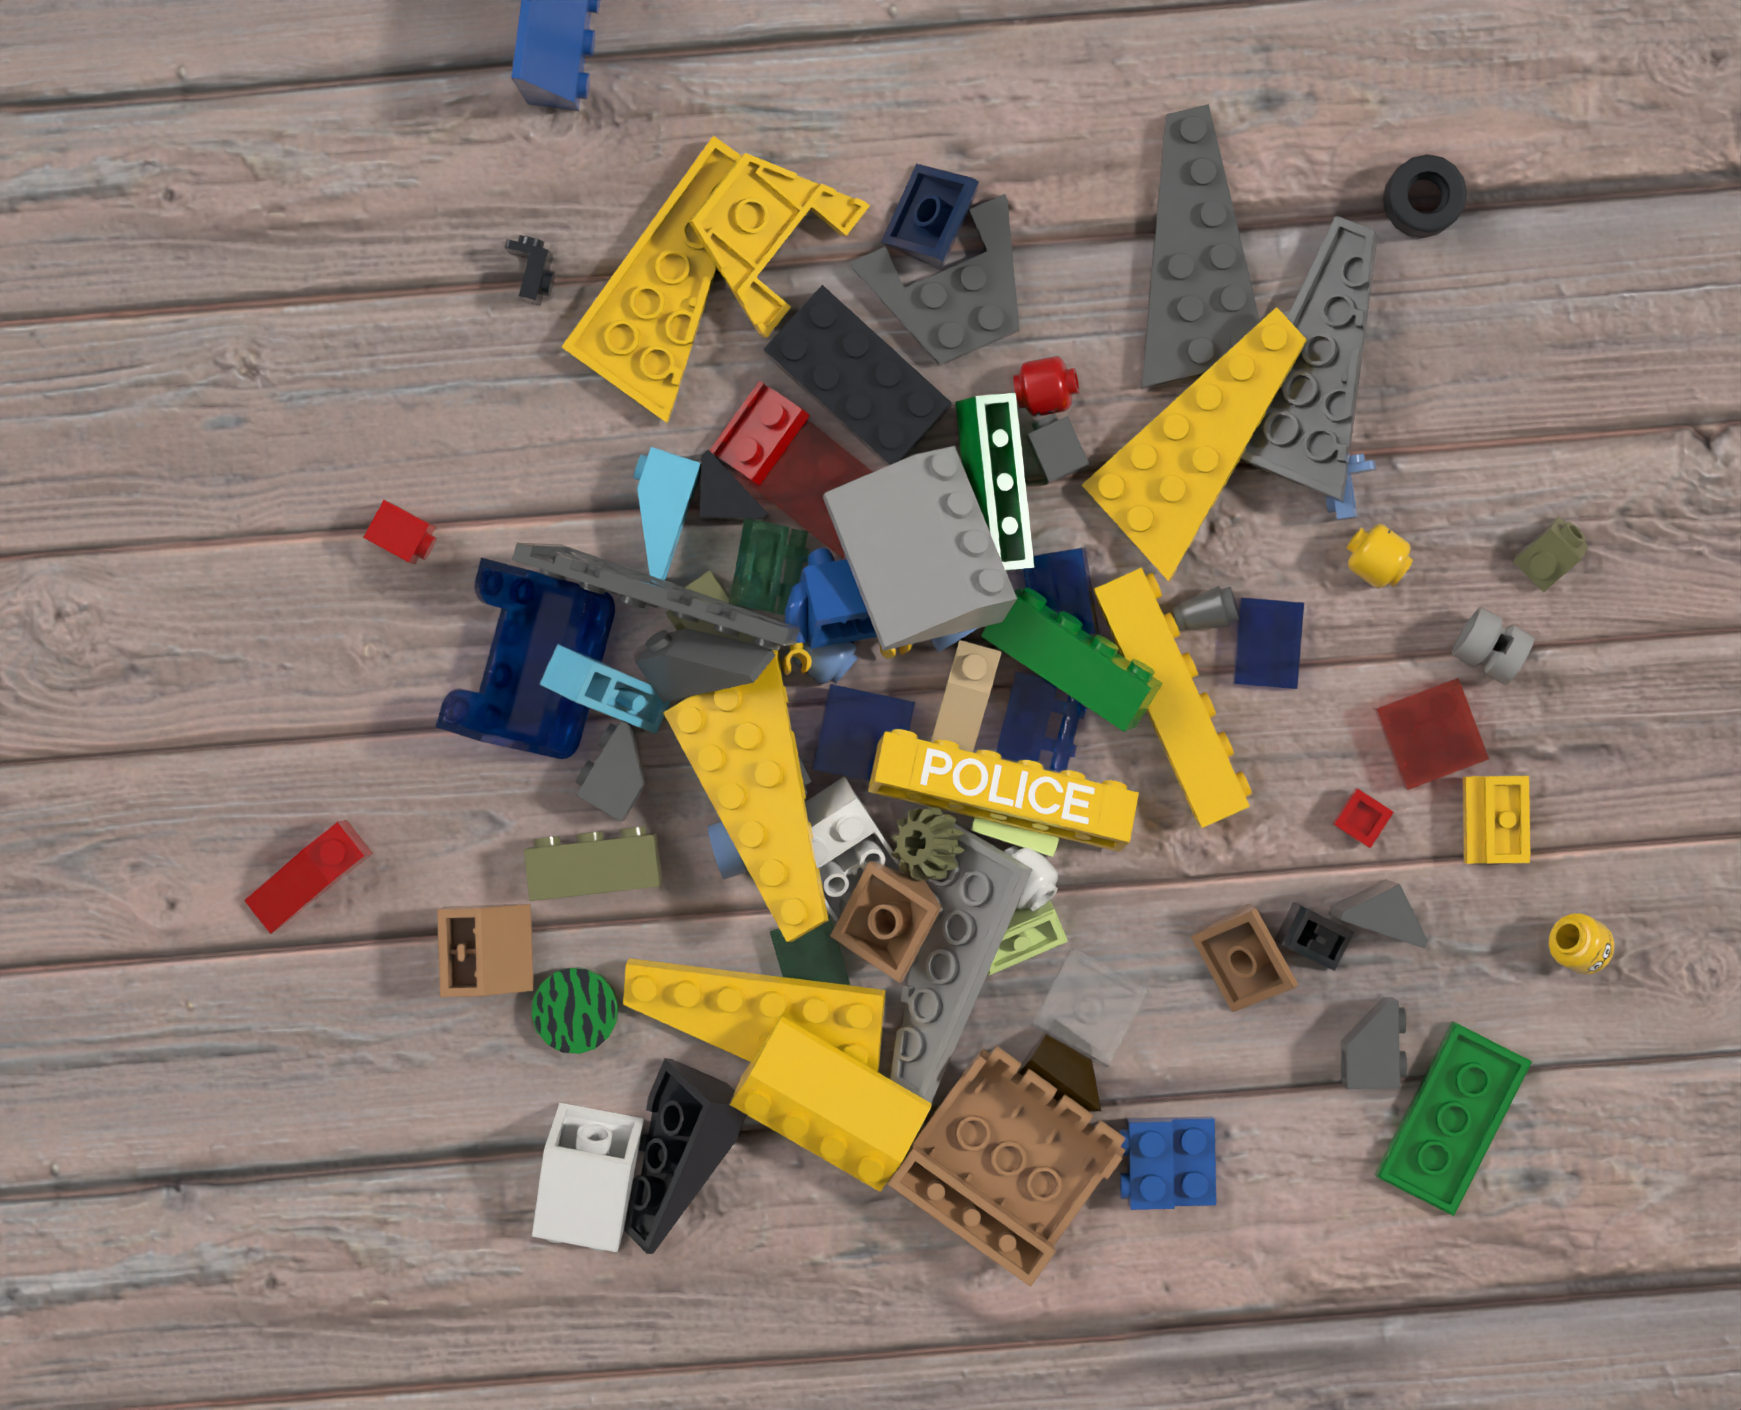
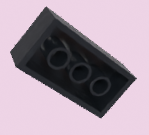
[763,285,952,466]

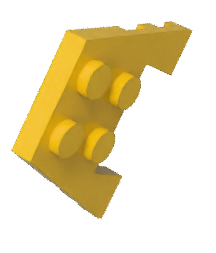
[689,153,870,338]

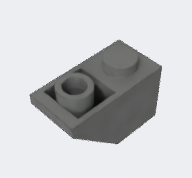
[575,720,647,822]
[1341,997,1407,1089]

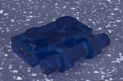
[995,671,1087,772]

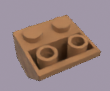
[437,904,534,998]

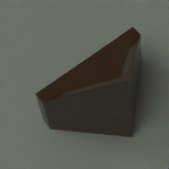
[1017,1019,1101,1112]

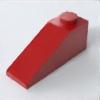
[244,820,373,934]

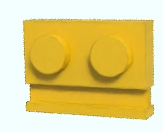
[1463,775,1530,864]

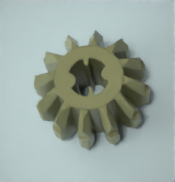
[890,807,965,881]

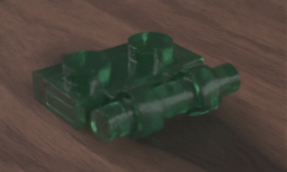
[729,518,809,616]

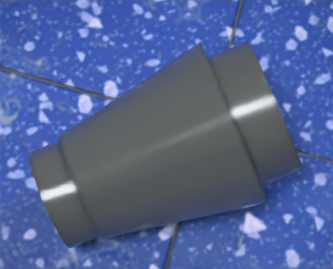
[1173,585,1240,632]

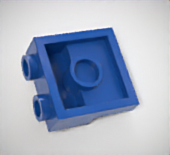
[1119,1116,1216,1210]

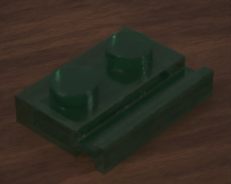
[769,913,851,985]

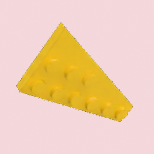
[562,135,741,424]
[664,650,829,942]
[623,958,886,1072]

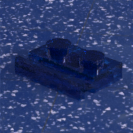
[1023,548,1099,635]
[1233,597,1304,689]

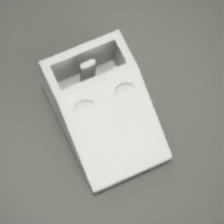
[805,776,909,923]

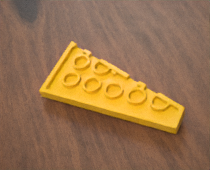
[1082,307,1307,582]

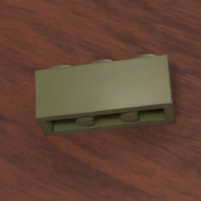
[523,826,663,901]

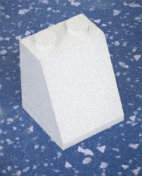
[532,1103,644,1252]

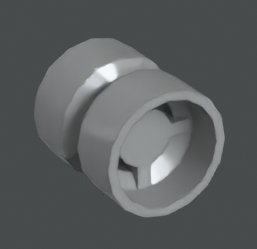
[1452,607,1534,685]

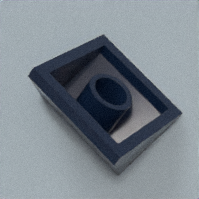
[881,163,979,270]

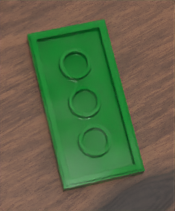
[1374,1021,1533,1216]

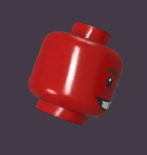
[1013,356,1080,417]

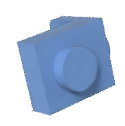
[1325,454,1377,520]

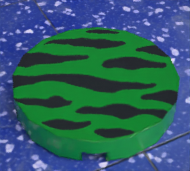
[532,967,618,1054]

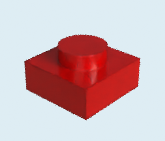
[1332,788,1394,848]

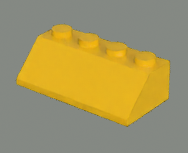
[730,1016,932,1192]

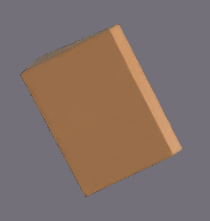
[830,861,942,982]
[1191,904,1298,1012]

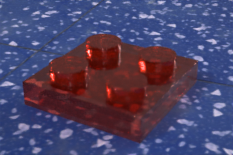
[1374,678,1489,790]

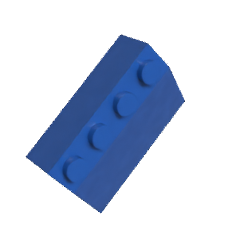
[511,0,601,111]

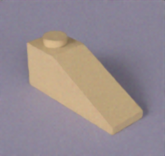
[931,640,1001,752]

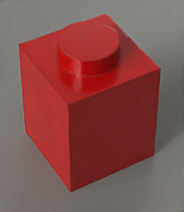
[363,500,437,565]

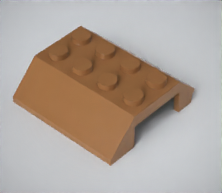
[888,1046,1125,1287]

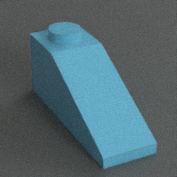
[633,447,701,581]
[540,644,671,734]

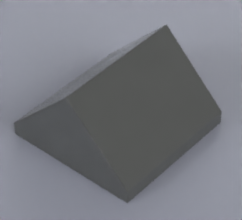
[1328,879,1428,948]

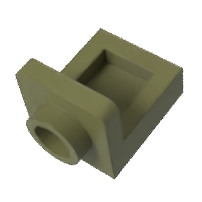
[1513,516,1588,593]

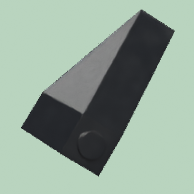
[624,1058,747,1254]

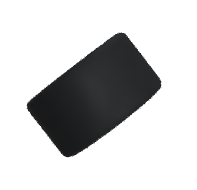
[1383,154,1467,238]

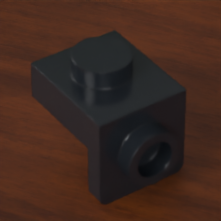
[504,235,555,306]

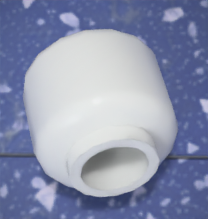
[1004,846,1058,911]

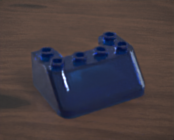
[436,557,615,759]

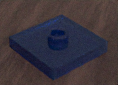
[811,684,915,781]

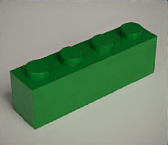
[955,393,1034,571]
[981,588,1163,732]

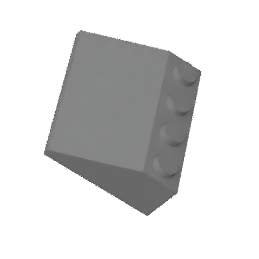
[823,446,1017,651]

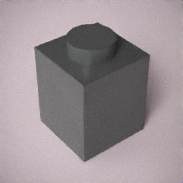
[1026,414,1089,485]

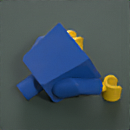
[781,548,912,675]

